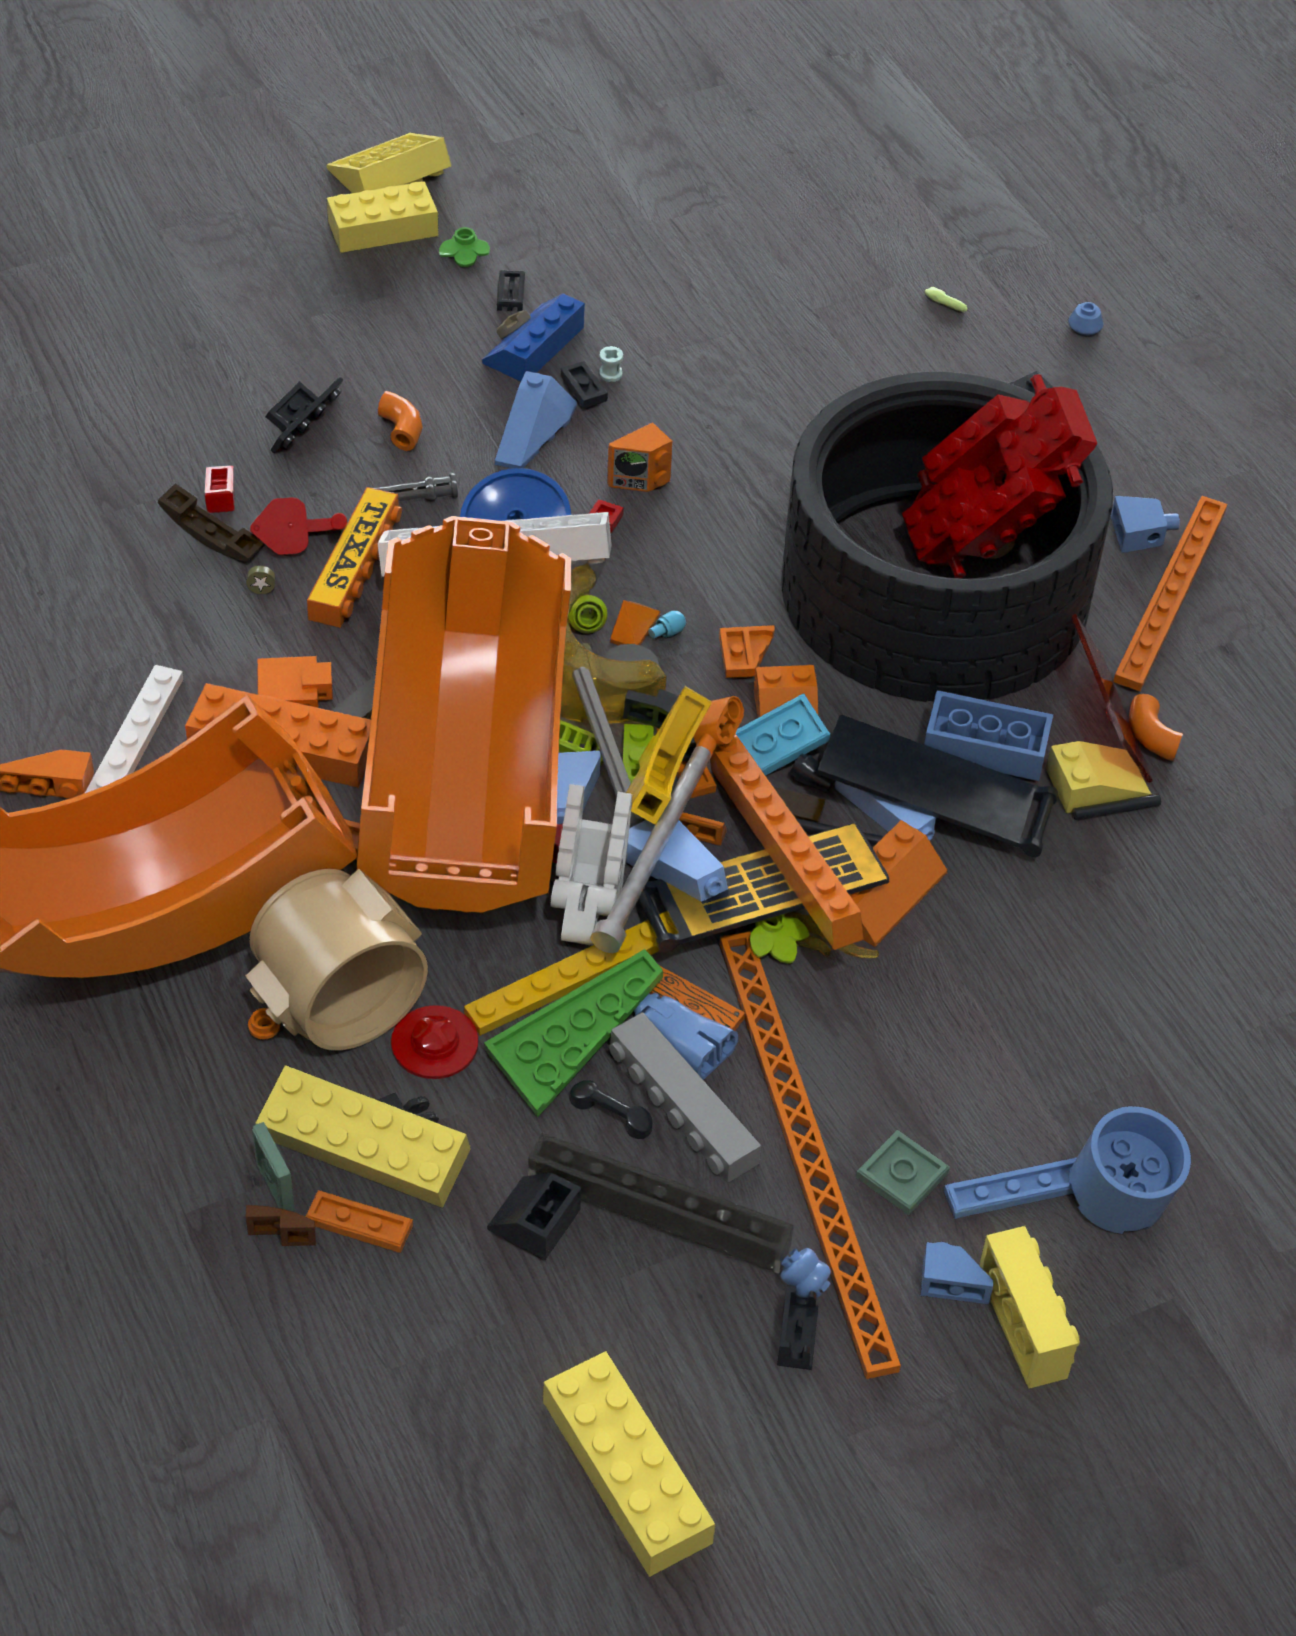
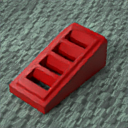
[205,466,235,513]

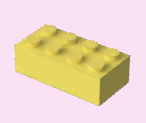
[327,181,438,253]
[979,1226,1080,1389]

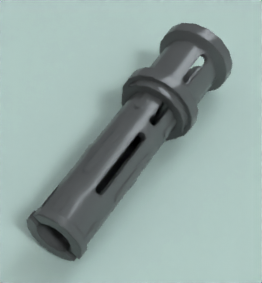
[374,473,458,501]

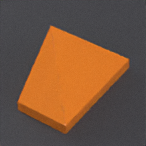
[610,600,660,646]

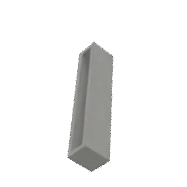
[609,1012,761,1183]

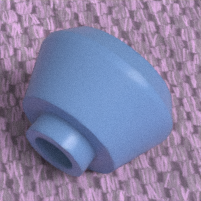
[1068,302,1104,336]

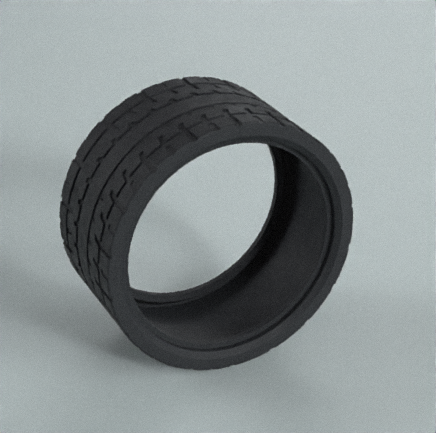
[781,371,1113,702]

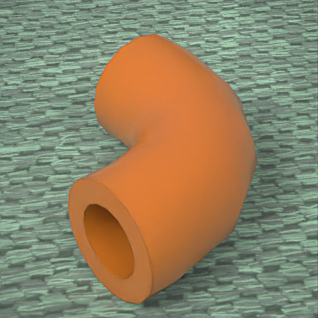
[378,391,423,451]
[1129,694,1183,761]

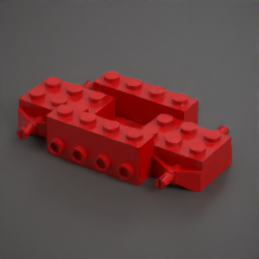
[902,374,1098,579]

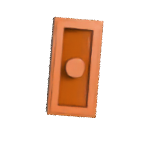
[679,812,727,846]

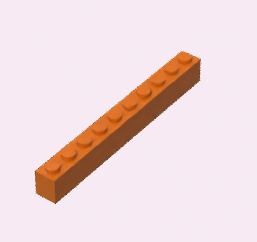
[710,733,863,950]

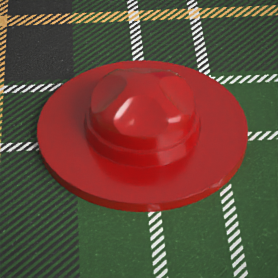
[391,1005,479,1079]

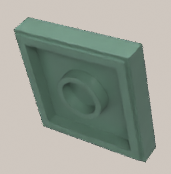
[252,1122,295,1211]
[856,1130,950,1215]

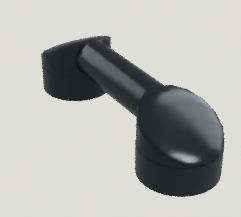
[570,1080,653,1139]

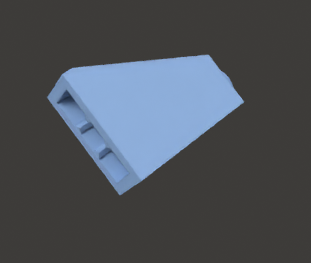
[557,751,600,824]

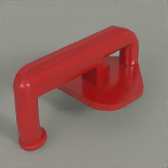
[250,497,347,555]

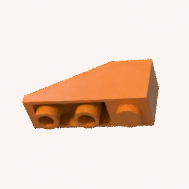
[0,750,94,799]

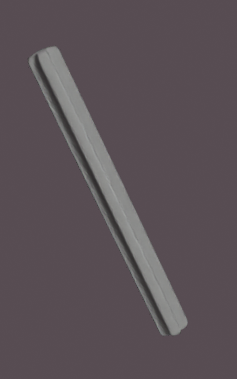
[572,667,643,827]

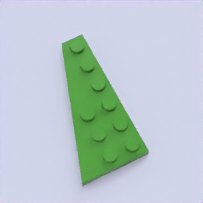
[484,949,663,1117]

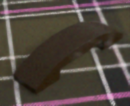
[158,483,265,562]

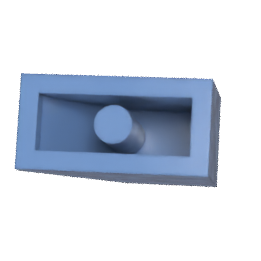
[920,1242,994,1304]

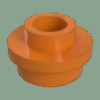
[248,1008,281,1039]

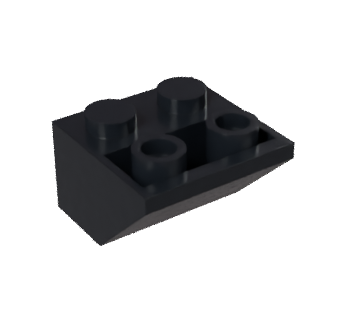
[487,1173,581,1260]

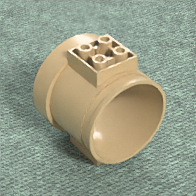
[245,869,428,1050]

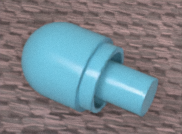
[648,611,686,639]

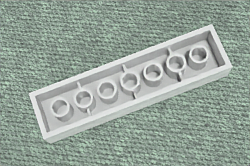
[378,512,612,577]

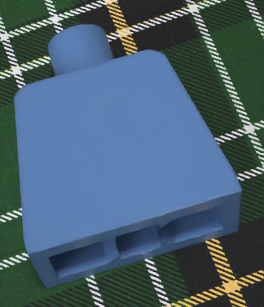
[1111,496,1180,553]

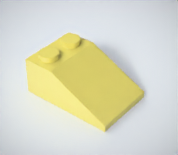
[1046,741,1151,813]

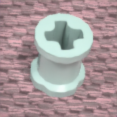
[599,346,623,382]

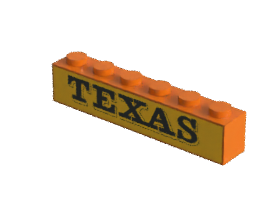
[307,487,402,628]

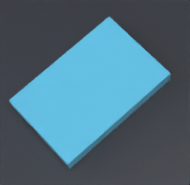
[736,693,831,776]

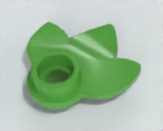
[439,227,490,267]

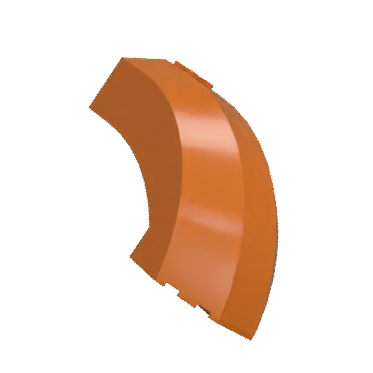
[357,516,571,913]
[0,695,358,978]

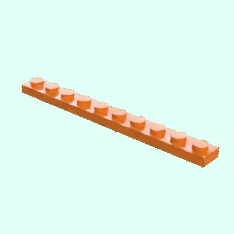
[1113,496,1228,692]

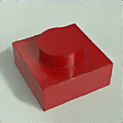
[589,499,624,533]

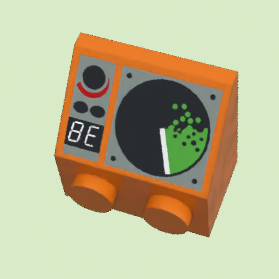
[607,422,673,492]

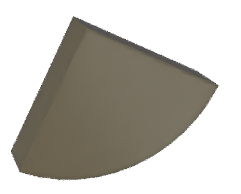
[496,310,531,338]

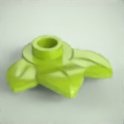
[750,914,809,963]

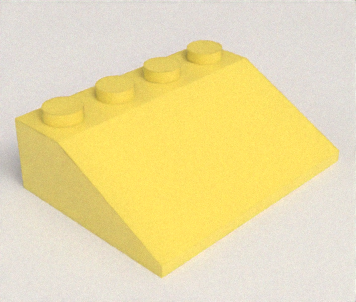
[326,133,451,193]

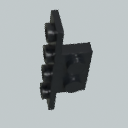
[265,376,344,454]

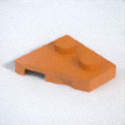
[719,625,775,678]

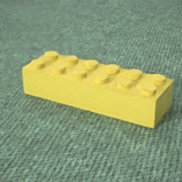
[256,1065,470,1208]
[543,1351,715,1577]

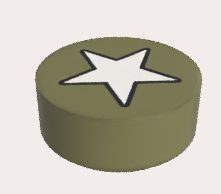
[246,566,276,594]

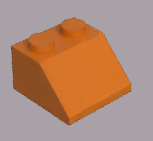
[754,665,818,718]

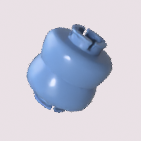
[780,1248,831,1298]

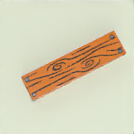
[649,965,745,1030]

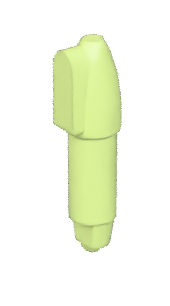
[925,287,967,312]

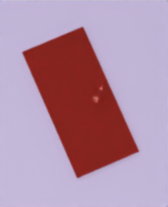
[1072,614,1153,783]

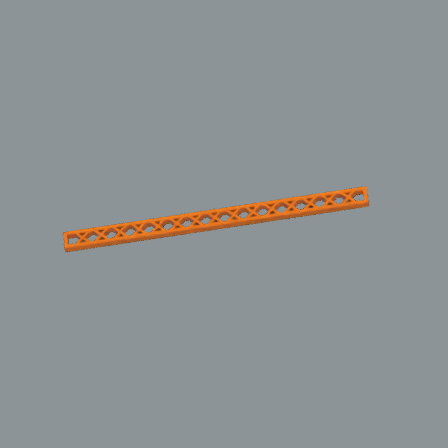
[719,931,901,1379]

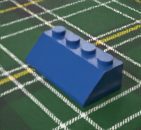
[482,294,585,381]

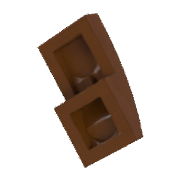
[246,1205,316,1246]

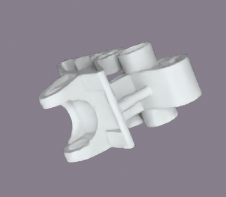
[551,784,633,946]

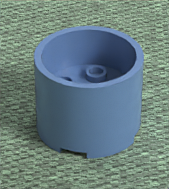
[1069,1106,1191,1234]

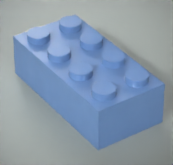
[924,690,1053,781]

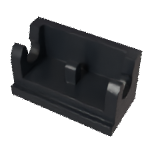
[777,1285,819,1370]

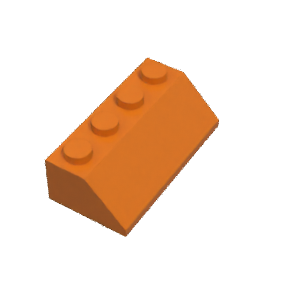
[850,820,947,947]

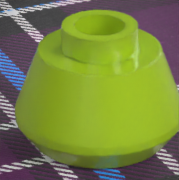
[568,595,607,634]

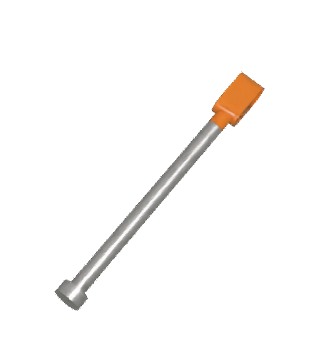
[590,696,744,953]

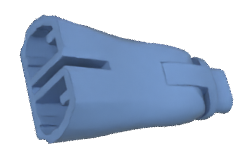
[634,993,738,1080]

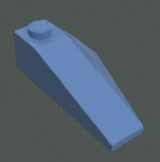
[495,371,577,468]

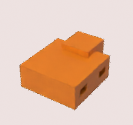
[257,656,333,708]

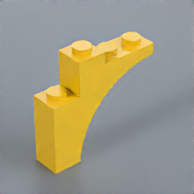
[626,686,712,825]

